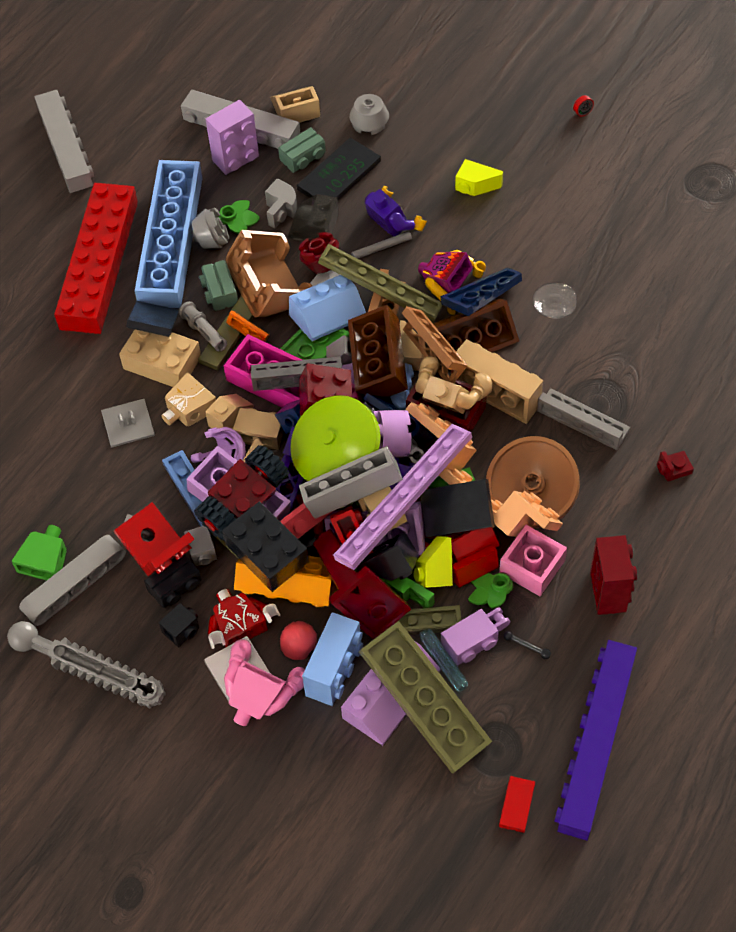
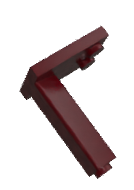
[313,529,411,640]

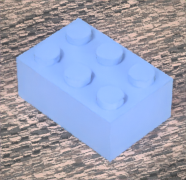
[302,612,363,706]

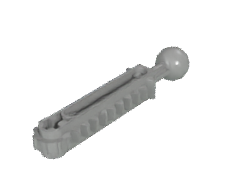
[7,621,166,708]

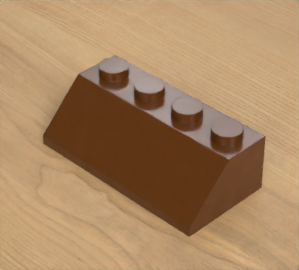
[425,298,520,370]
[348,305,408,397]

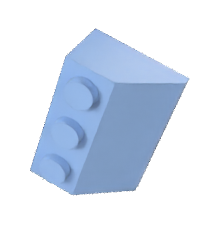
[289,275,366,341]

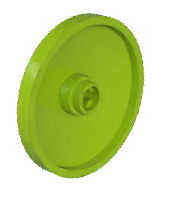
[291,395,380,481]

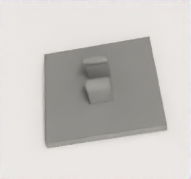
[101,399,155,448]

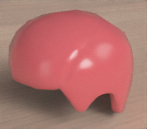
[280,621,317,660]

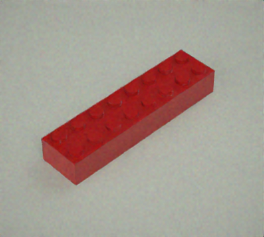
[54,183,138,334]

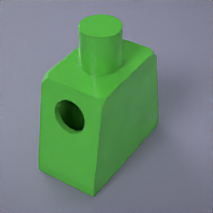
[12,525,66,580]

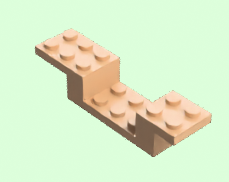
[405,402,563,537]

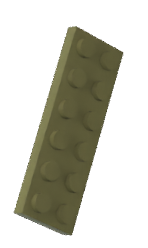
[359,621,492,774]

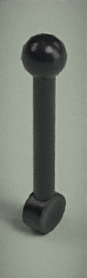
[503,631,551,659]

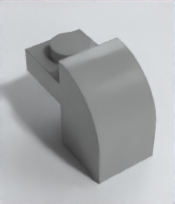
[265,179,297,229]

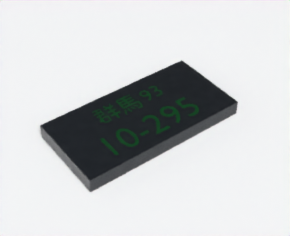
[297,137,381,209]

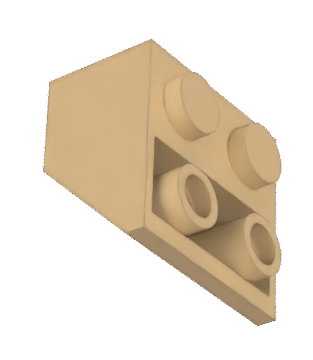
[271,86,320,123]

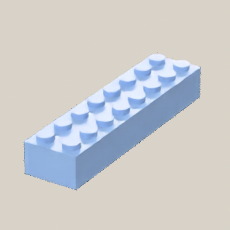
[135,160,202,308]

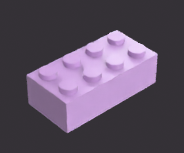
[186,446,291,521]

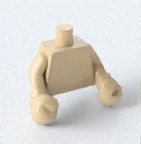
[415,356,492,415]

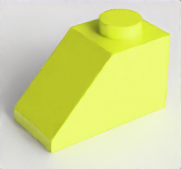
[455,159,503,196]
[413,536,453,588]

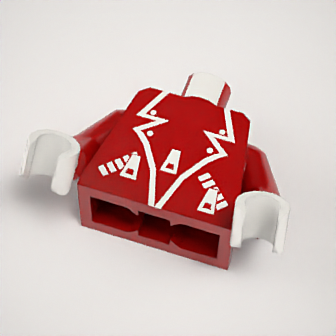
[208,589,280,649]

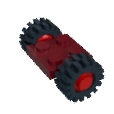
[194,445,289,541]

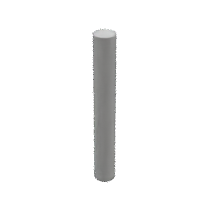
[351,231,412,259]

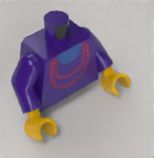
[365,186,427,237]

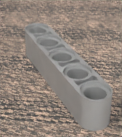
[19,535,126,626]

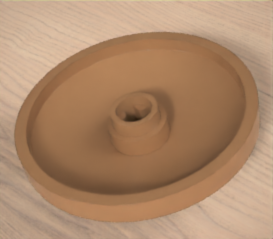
[486,436,580,528]

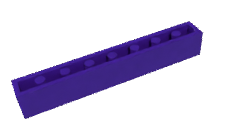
[554,640,637,841]

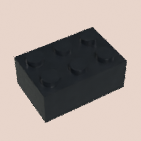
[222,501,309,592]

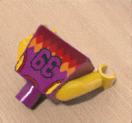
[418,250,486,315]

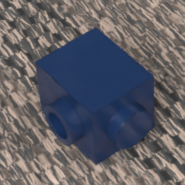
[275,399,301,434]

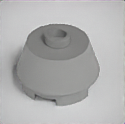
[349,94,389,135]
[192,207,229,249]

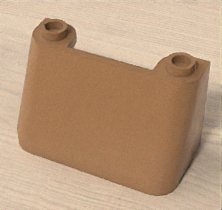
[226,230,312,318]

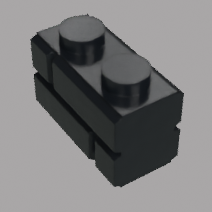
[144,555,202,608]

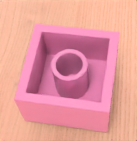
[499,525,567,596]

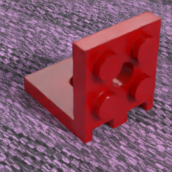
[113,502,195,577]

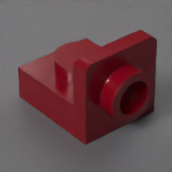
[657,451,694,482]

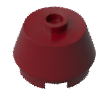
[299,232,339,274]

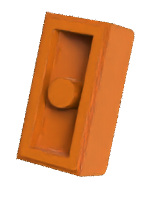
[226,310,270,342]

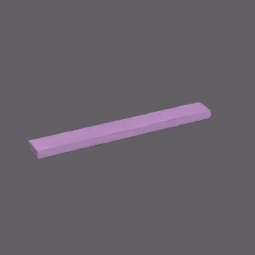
[333,424,472,570]

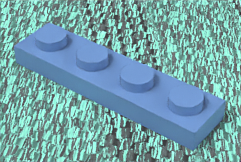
[162,450,203,527]

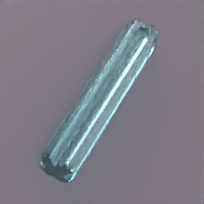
[420,628,468,692]

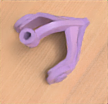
[191,427,246,463]

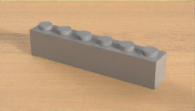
[181,89,300,149]
[34,90,95,193]

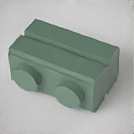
[278,127,326,173]
[199,260,238,311]

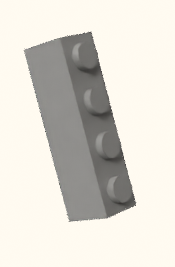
[299,446,403,519]

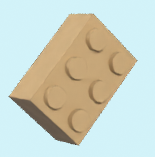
[119,330,201,387]

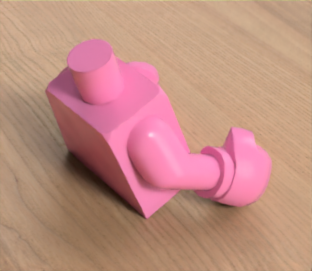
[224,639,305,726]

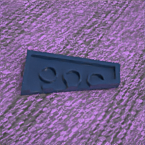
[440,268,522,316]

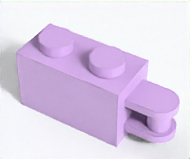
[441,608,511,666]

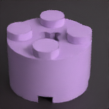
[372,410,411,457]

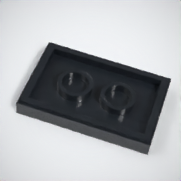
[126,301,179,337]
[420,479,495,538]

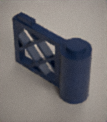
[364,393,435,442]

